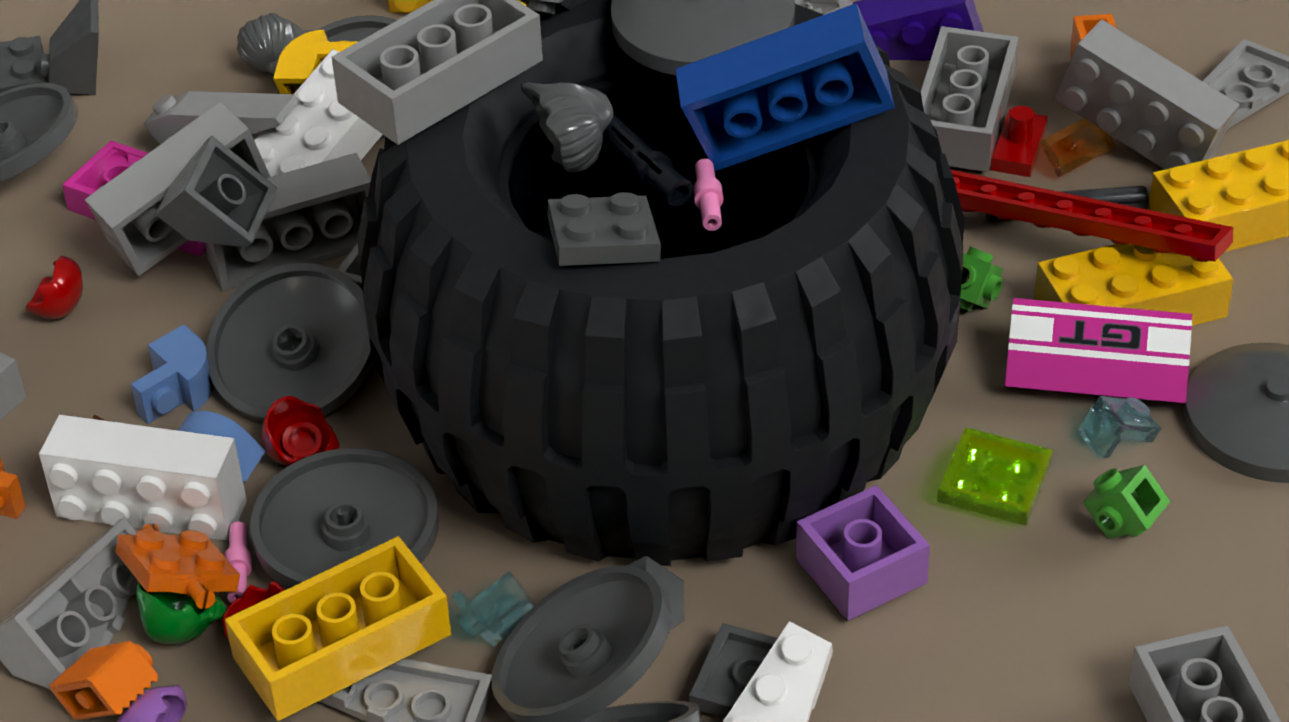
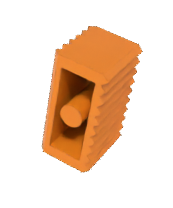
[49,640,158,720]

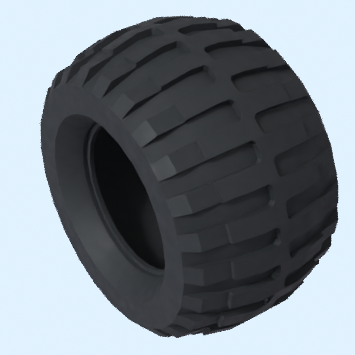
[357,0,964,566]

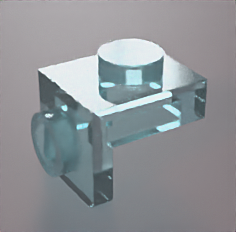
[1078,396,1161,458]
[452,571,535,647]

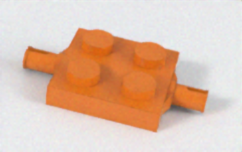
[115,523,240,609]

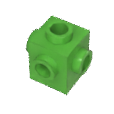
[960,246,1004,311]
[1082,465,1171,539]

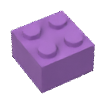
[796,485,930,621]

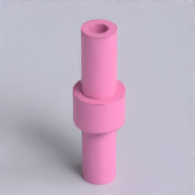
[693,159,724,231]
[224,522,252,603]

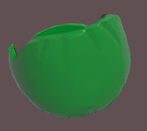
[137,583,227,645]

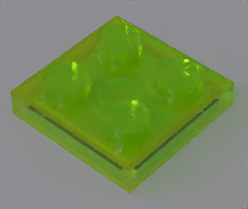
[937,427,1053,526]

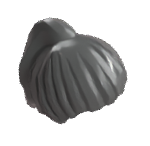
[237,13,315,77]
[521,82,613,173]

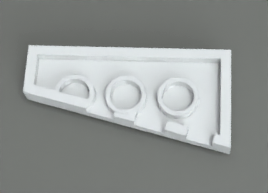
[723,621,833,722]

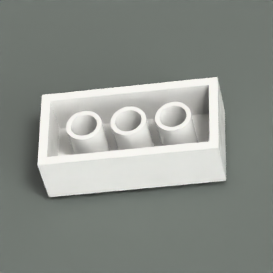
[254,49,383,177]
[39,414,247,541]

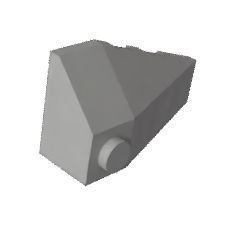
[144,91,299,145]
[0,517,139,689]

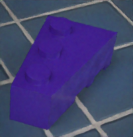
[853,0,984,61]

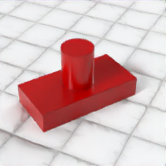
[991,106,1048,177]

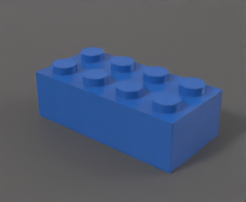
[675,3,895,171]

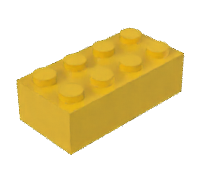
[1148,140,1289,252]
[1034,244,1234,326]
[225,536,451,721]

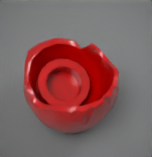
[260,396,339,467]

